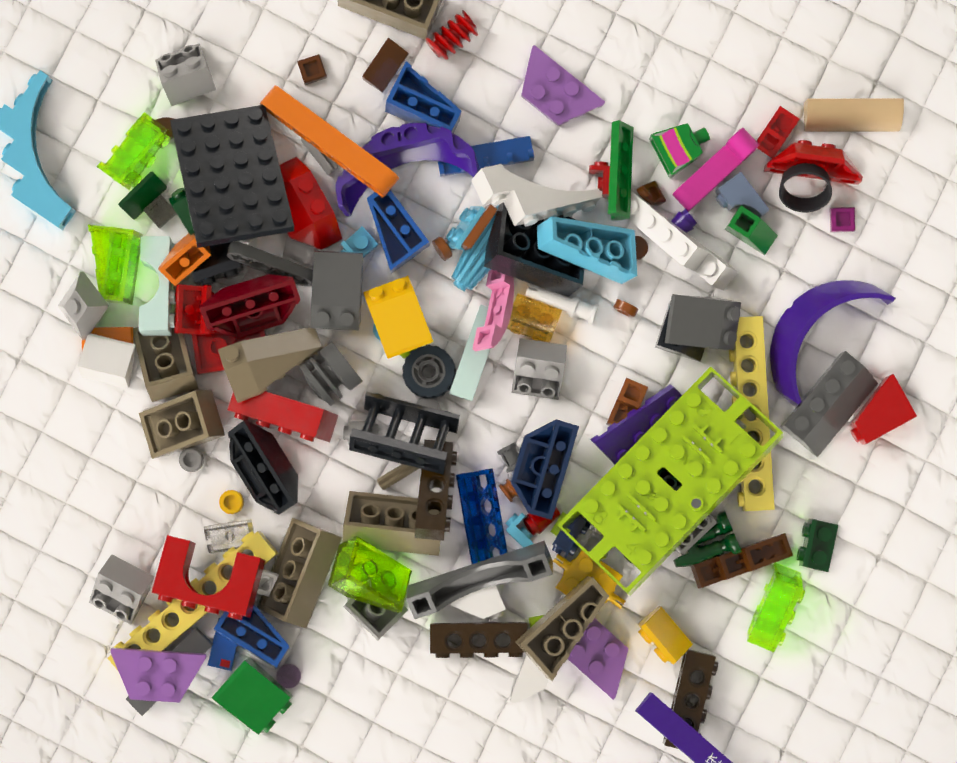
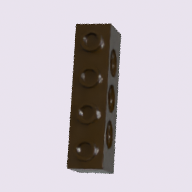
[415,439,457,541]
[430,622,528,658]
[662,649,718,749]

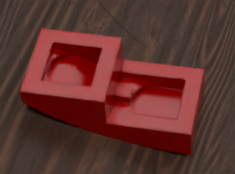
[757,106,800,159]

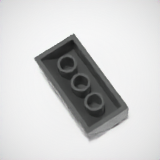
[780,351,878,457]

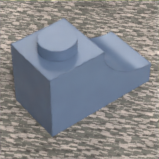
[715,172,770,218]

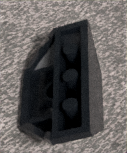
[228,420,298,515]

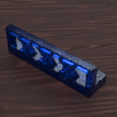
[456,468,508,564]

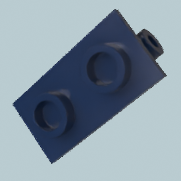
[552,514,591,559]

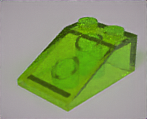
[328,536,412,613]

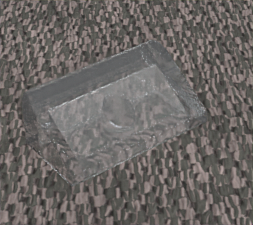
[203,519,255,554]

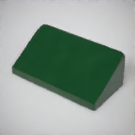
[118,171,167,220]

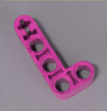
[672,127,759,212]

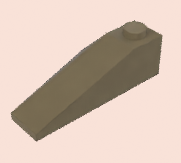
[218,327,323,403]

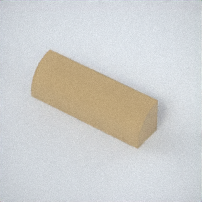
[804,98,904,132]

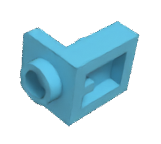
[340,226,379,259]
[505,513,533,547]

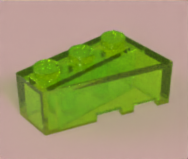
[96,112,171,190]
[88,224,143,305]
[746,562,805,652]

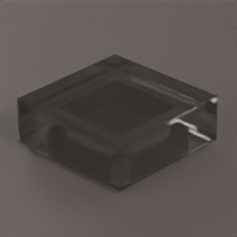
[143,195,176,229]

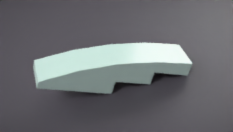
[449,304,491,401]

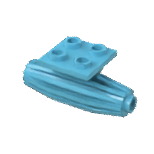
[445,205,499,292]

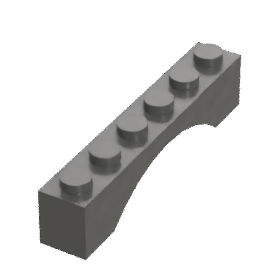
[406,540,553,619]

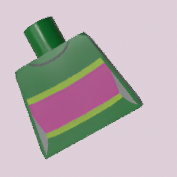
[649,123,710,179]

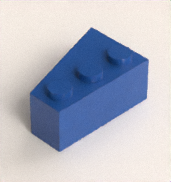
[385,61,462,133]
[367,190,430,274]
[214,605,290,669]

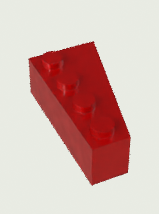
[227,391,339,443]

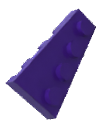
[590,384,682,465]

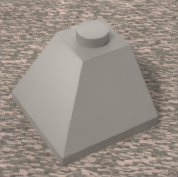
[58,272,109,340]

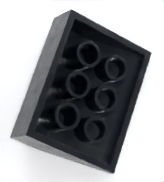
[484,202,584,297]

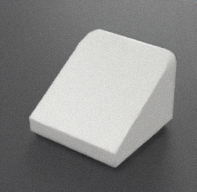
[257,569,279,597]

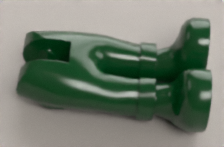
[673,510,742,568]

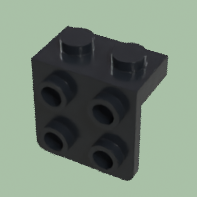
[192,242,244,286]

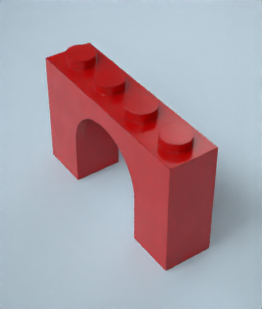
[151,535,266,620]

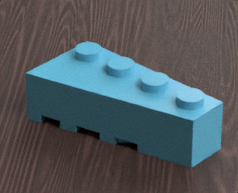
[537,216,638,284]

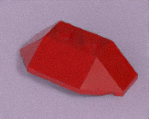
[763,140,863,185]
[280,156,343,251]

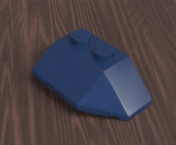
[510,419,579,520]

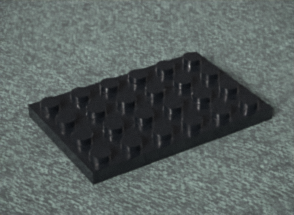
[170,105,294,248]

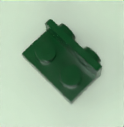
[796,519,838,572]

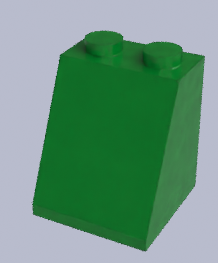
[212,657,293,735]

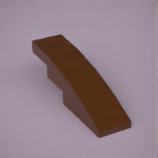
[690,533,793,589]

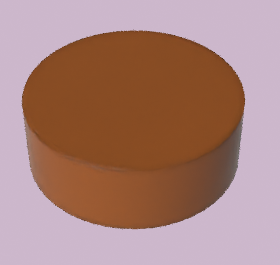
[432,237,453,261]
[613,299,639,318]

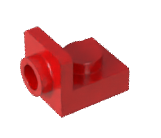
[589,161,610,198]

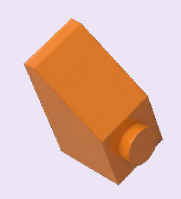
[158,233,211,286]

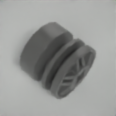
[300,342,363,407]

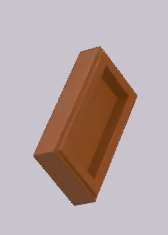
[461,204,497,250]

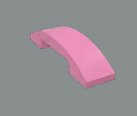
[473,269,514,351]

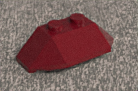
[199,274,301,338]

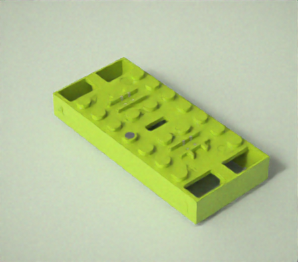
[557,366,783,596]

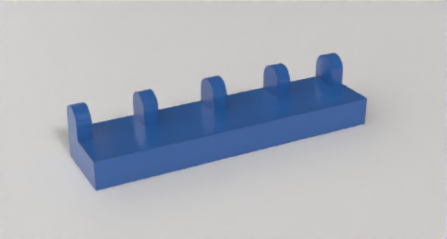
[438,136,534,177]

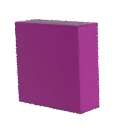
[829,207,856,233]

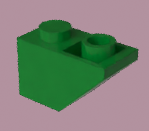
[724,206,778,256]

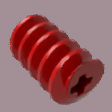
[425,10,478,60]

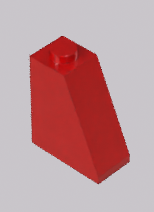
[850,374,917,445]

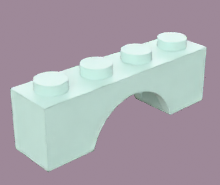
[139,236,176,336]

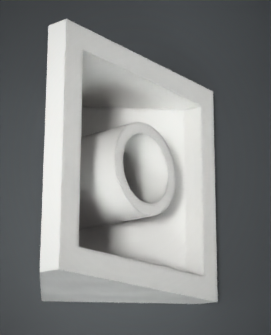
[77,333,136,389]

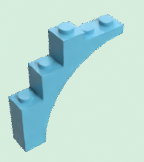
[0,70,76,231]

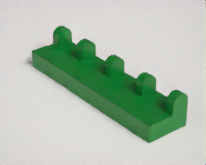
[608,120,634,221]

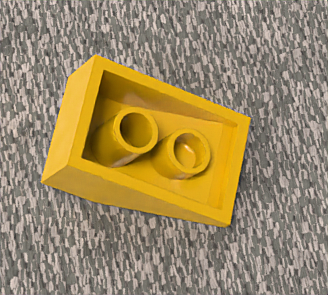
[363,275,433,359]

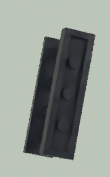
[349,391,460,475]

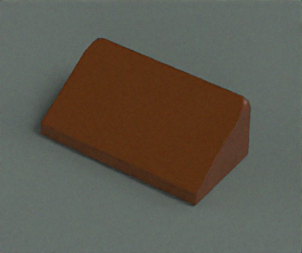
[362,37,409,93]

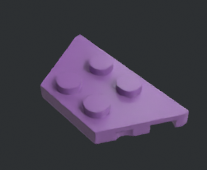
[521,45,605,126]
[568,618,629,700]
[110,647,207,703]

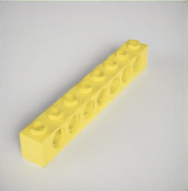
[729,316,775,511]
[107,531,279,671]

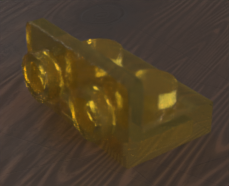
[507,293,562,343]

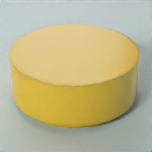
[219,490,244,514]

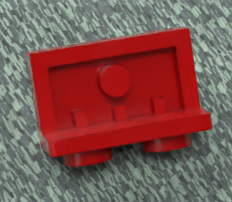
[174,284,214,335]

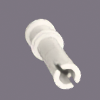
[525,284,599,325]

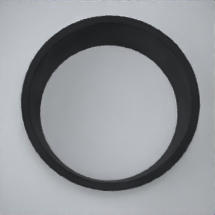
[779,163,832,213]

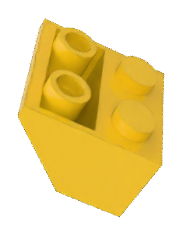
[637,606,693,665]

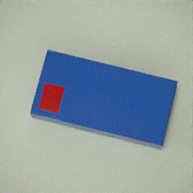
[207,618,237,671]

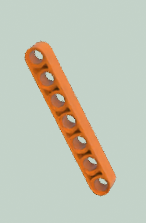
[259,85,399,197]

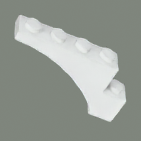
[471,164,603,226]
[628,192,738,291]

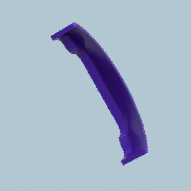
[335,123,480,217]
[769,280,896,407]

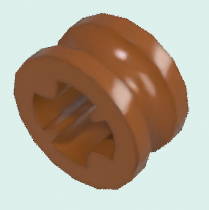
[498,479,518,502]

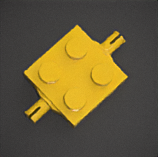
[553,549,626,609]

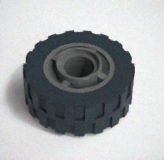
[402,345,456,399]

